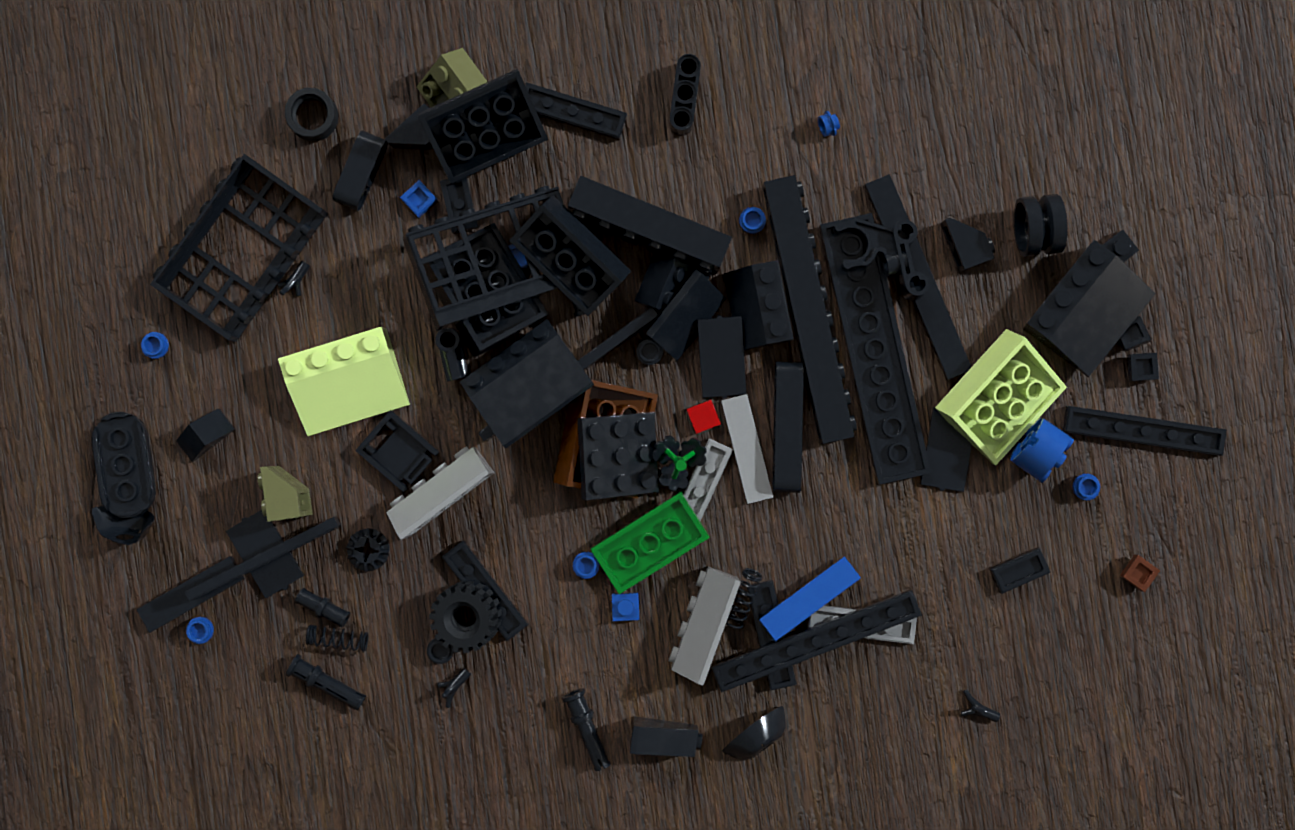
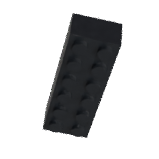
[568,175,732,275]

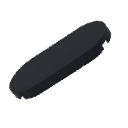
[92,412,156,518]

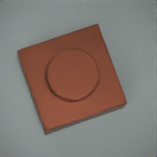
[1120,554,1160,592]

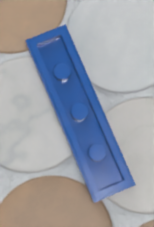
[759,556,861,642]

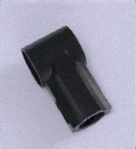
[435,328,470,382]

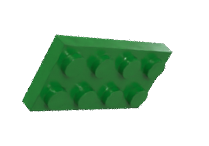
[590,492,710,594]

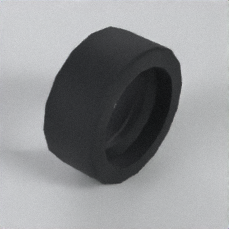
[285,88,339,141]

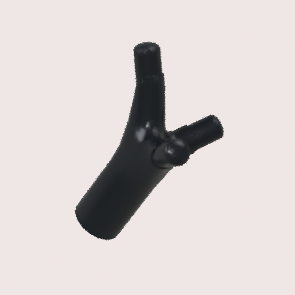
[278,261,311,296]
[438,667,472,708]
[961,689,1000,723]

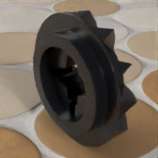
[346,528,390,571]

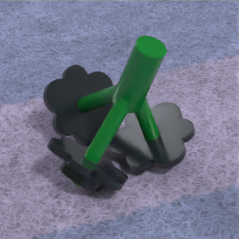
[652,435,707,492]

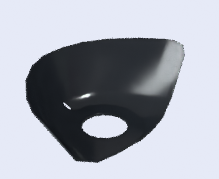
[92,506,155,545]
[722,706,786,761]

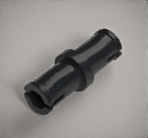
[295,588,351,628]

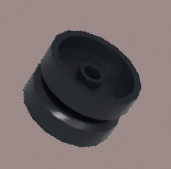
[1013,194,1068,257]

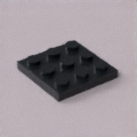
[577,412,659,500]

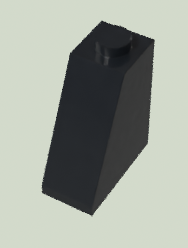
[630,716,703,757]

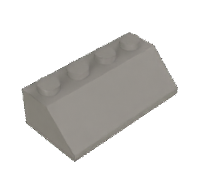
[386,446,495,540]
[668,566,741,685]

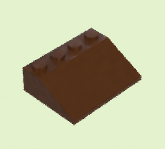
[553,380,658,499]

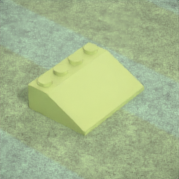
[278,327,410,436]
[935,329,1067,465]

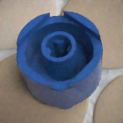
[1010,418,1074,483]

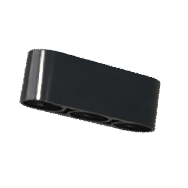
[669,54,701,136]
[332,130,388,211]

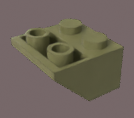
[417,48,487,107]
[258,466,313,522]

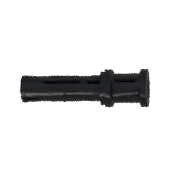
[285,654,366,711]
[562,688,611,771]

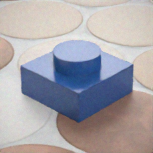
[612,592,639,621]

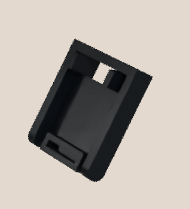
[355,410,440,492]

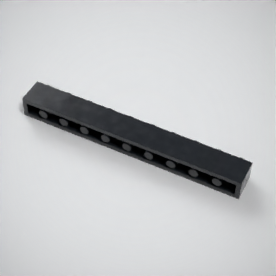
[762,175,857,444]

